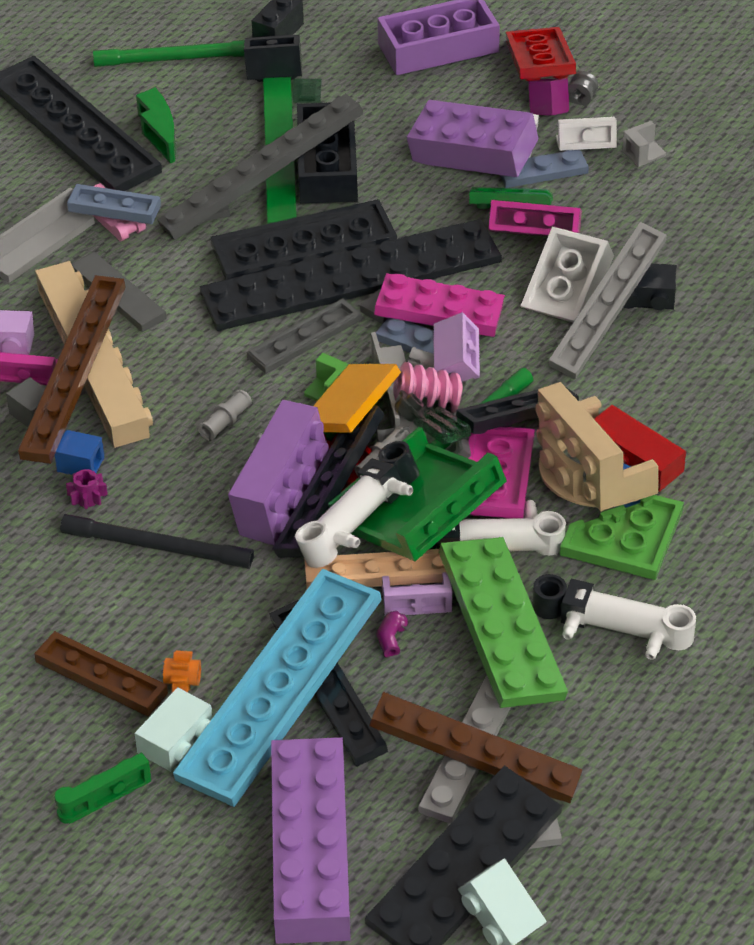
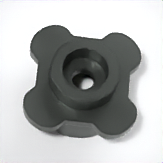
[395,390,424,422]

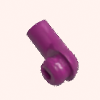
[376,611,408,657]

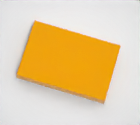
[314,364,401,433]

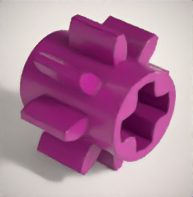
[66,469,108,509]

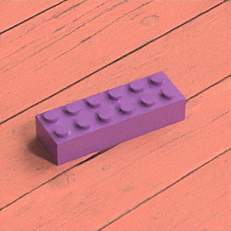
[271,737,351,944]

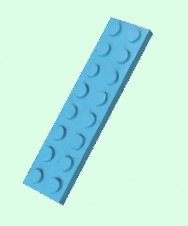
[173,569,382,807]

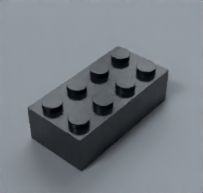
[297,102,358,204]

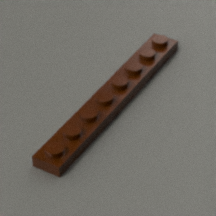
[18,275,126,464]

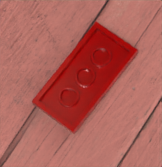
[506,27,576,81]

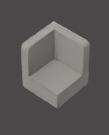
[622,121,666,167]

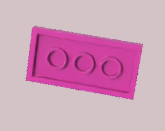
[374,273,505,337]
[469,427,535,519]

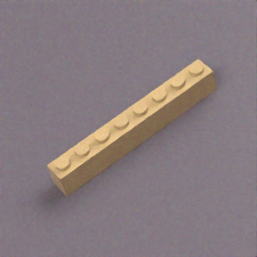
[35,261,153,448]

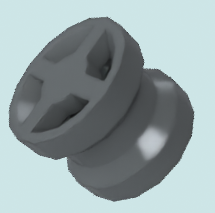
[568,71,599,106]

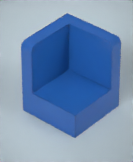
[55,430,105,475]

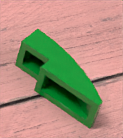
[136,87,176,163]

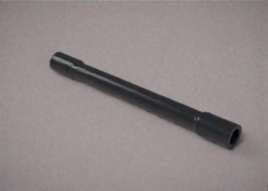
[60,514,254,569]

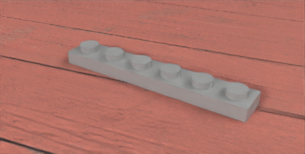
[549,222,667,379]
[419,675,511,823]

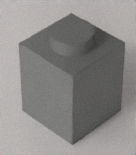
[6,377,45,427]

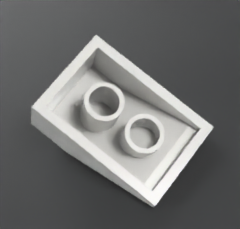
[521,226,614,323]

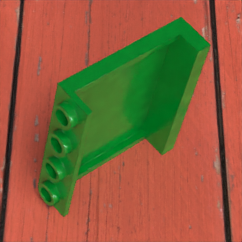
[328,427,507,561]

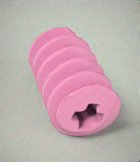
[393,362,463,413]

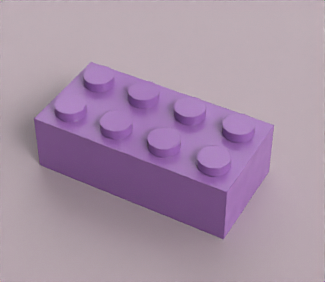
[378,0,500,75]
[407,100,538,177]
[228,400,329,545]

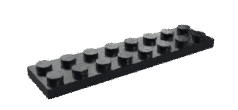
[0,56,162,191]

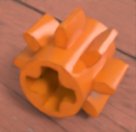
[163,650,201,692]

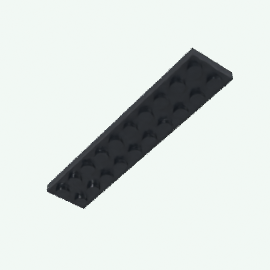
[199,219,502,331]

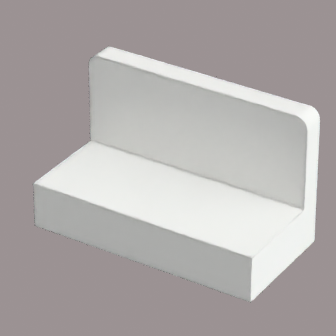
[556,117,617,151]

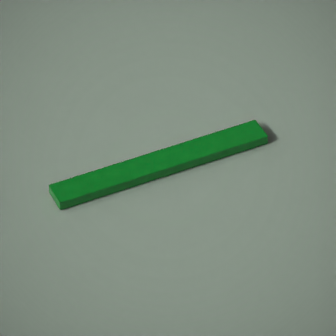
[263,77,297,224]

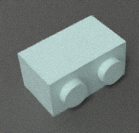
[135,687,212,772]
[458,858,547,945]

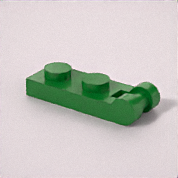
[469,187,553,209]
[54,752,151,824]

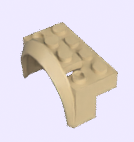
[535,382,658,512]

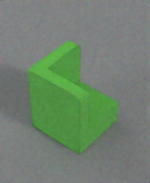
[304,353,349,401]

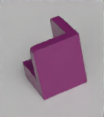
[528,78,569,115]

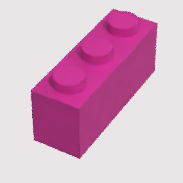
[488,200,582,237]

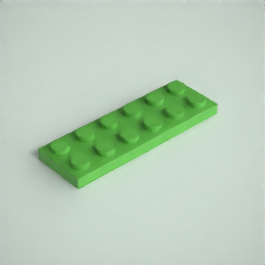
[438,537,568,708]

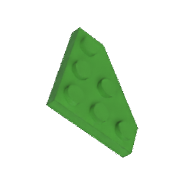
[560,495,684,580]

